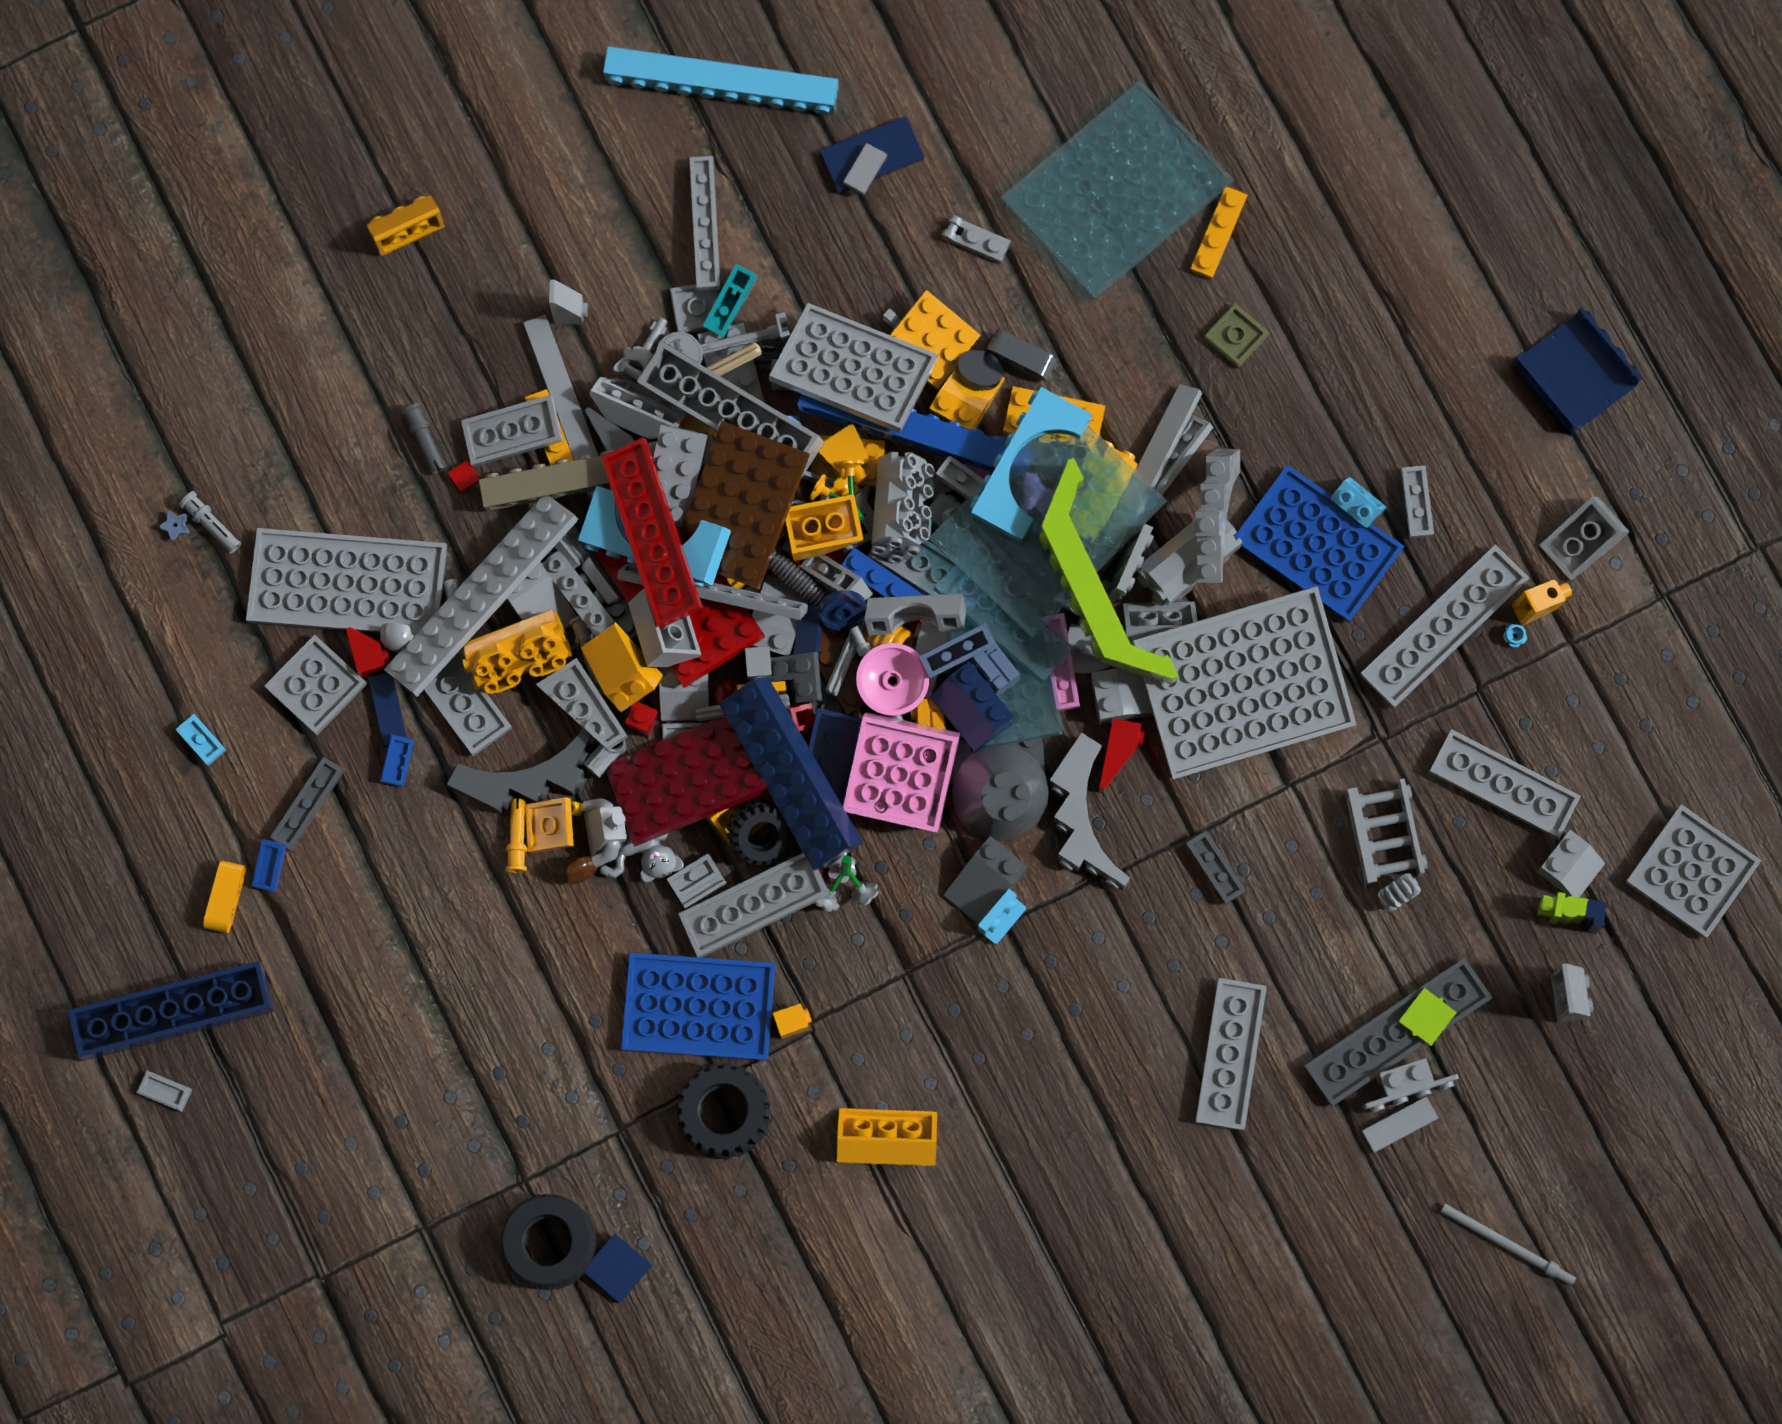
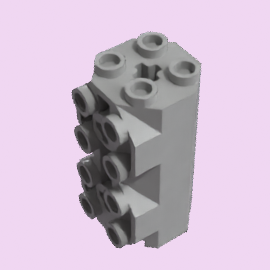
[871,452,935,563]
[1137,520,1242,606]

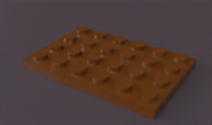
[679,421,810,589]

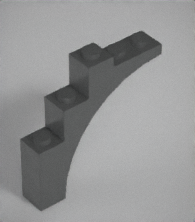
[447,728,597,814]

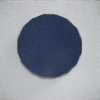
[818,590,867,630]

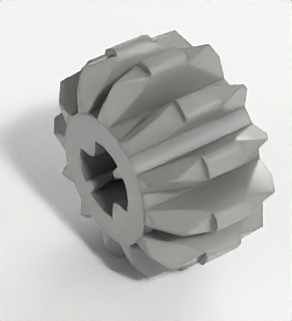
[1378,874,1421,911]

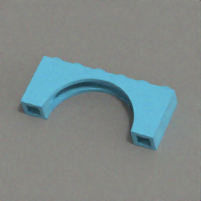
[969,387,1092,543]
[578,486,731,587]

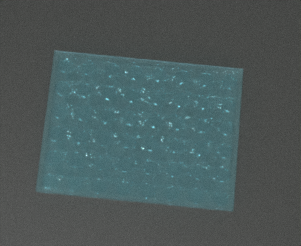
[1001,80,1234,301]
[929,426,1167,639]

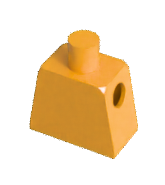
[816,423,869,485]
[1511,580,1572,626]

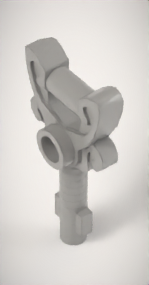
[612,318,668,390]

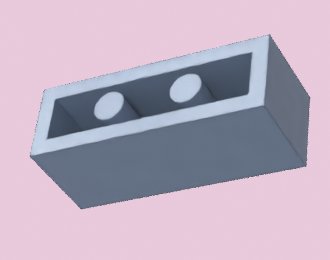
[919,623,997,678]

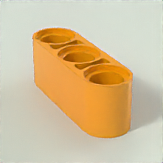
[203,861,246,934]

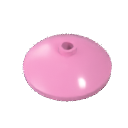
[856,643,929,716]

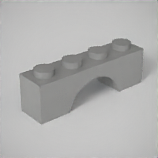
[865,593,967,636]

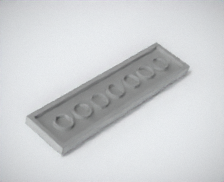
[1360,544,1529,709]

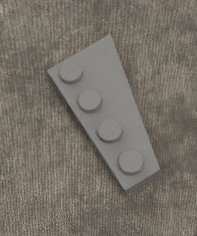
[536,658,628,750]

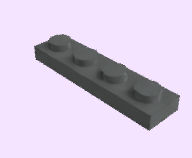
[270,757,344,852]

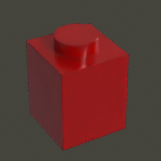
[625,702,658,737]

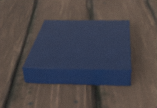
[584,1233,652,1303]

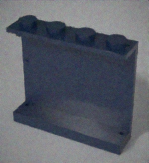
[1512,307,1642,435]

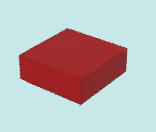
[448,460,480,494]

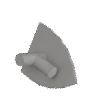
[1068,623,1111,673]

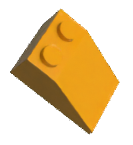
[929,368,1005,430]
[786,494,863,561]
[581,622,663,712]

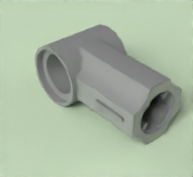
[583,740,626,778]

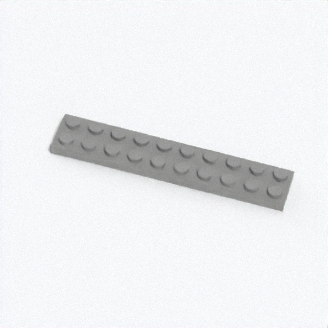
[384,496,579,697]

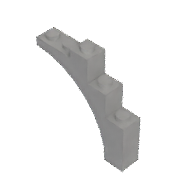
[1195,449,1240,583]
[1049,733,1130,890]

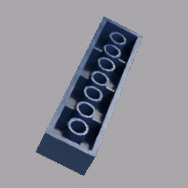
[719,676,863,871]
[68,961,274,1061]

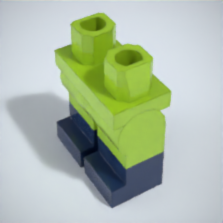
[1537,892,1607,934]

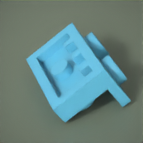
[1331,477,1387,528]
[977,889,1026,944]

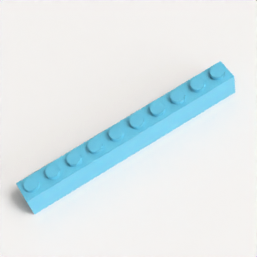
[603,47,838,115]

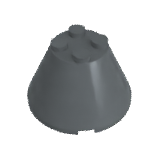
[952,744,1048,841]

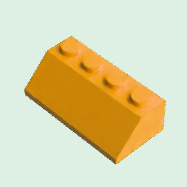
[837,1108,937,1166]

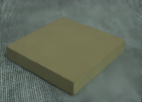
[1203,303,1270,368]

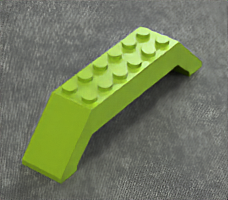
[1039,457,1178,684]

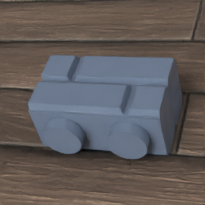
[968,645,1020,696]

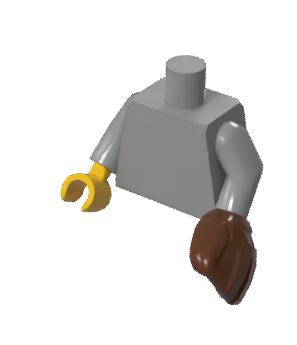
[566,798,627,884]

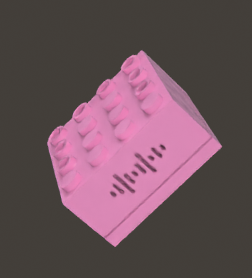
[843,712,960,832]

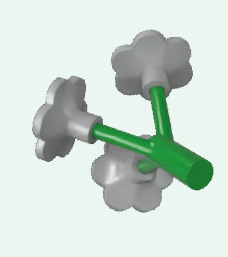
[814,855,878,912]

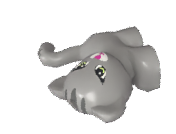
[599,830,684,883]

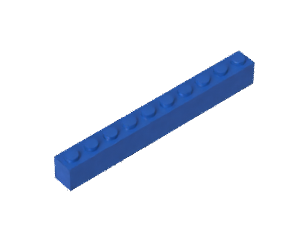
[798,394,1033,483]

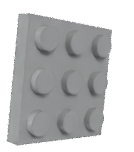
[1107,523,1154,604]
[265,635,367,735]

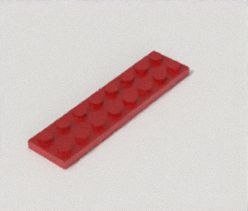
[601,438,703,628]

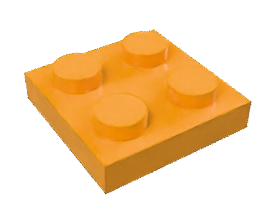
[525,797,573,853]

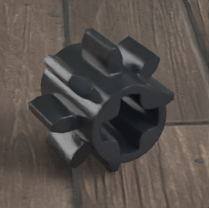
[754,341,780,371]

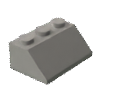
[628,589,701,667]
[1123,602,1197,646]

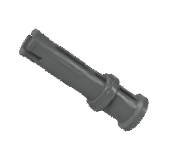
[401,403,446,474]

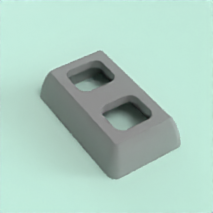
[582,556,626,605]

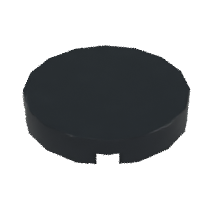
[956,350,1003,391]

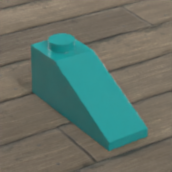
[703,264,758,338]

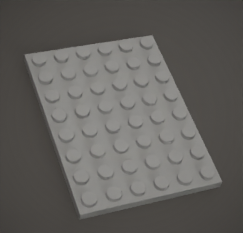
[1132,586,1357,779]

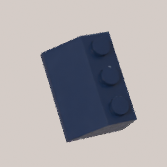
[930,661,1014,752]

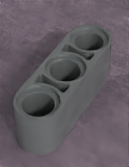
[986,329,1057,382]

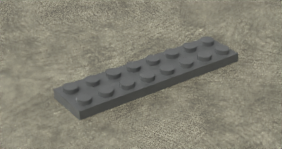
[1304,958,1492,1107]

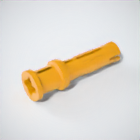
[505,799,527,874]

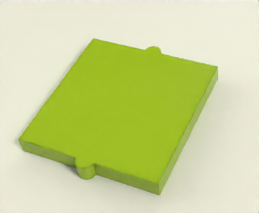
[1398,988,1457,1046]

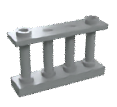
[1345,778,1428,887]

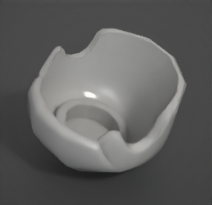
[380,623,417,653]

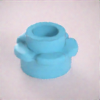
[1503,624,1527,647]

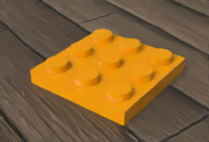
[890,290,980,390]

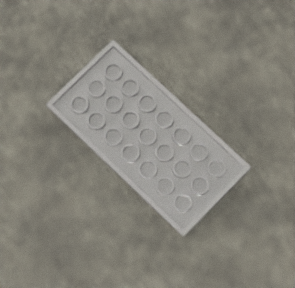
[246,528,448,635]

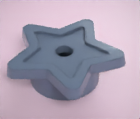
[159,511,190,541]

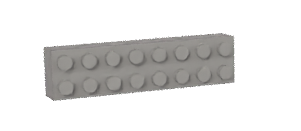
[637,342,824,477]

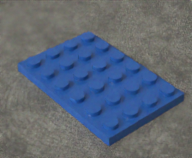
[1234,465,1404,623]
[621,953,776,1061]

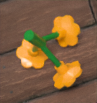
[810,460,864,521]

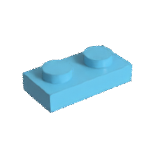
[176,714,227,766]

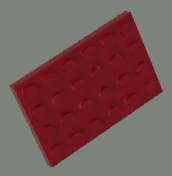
[606,717,768,847]

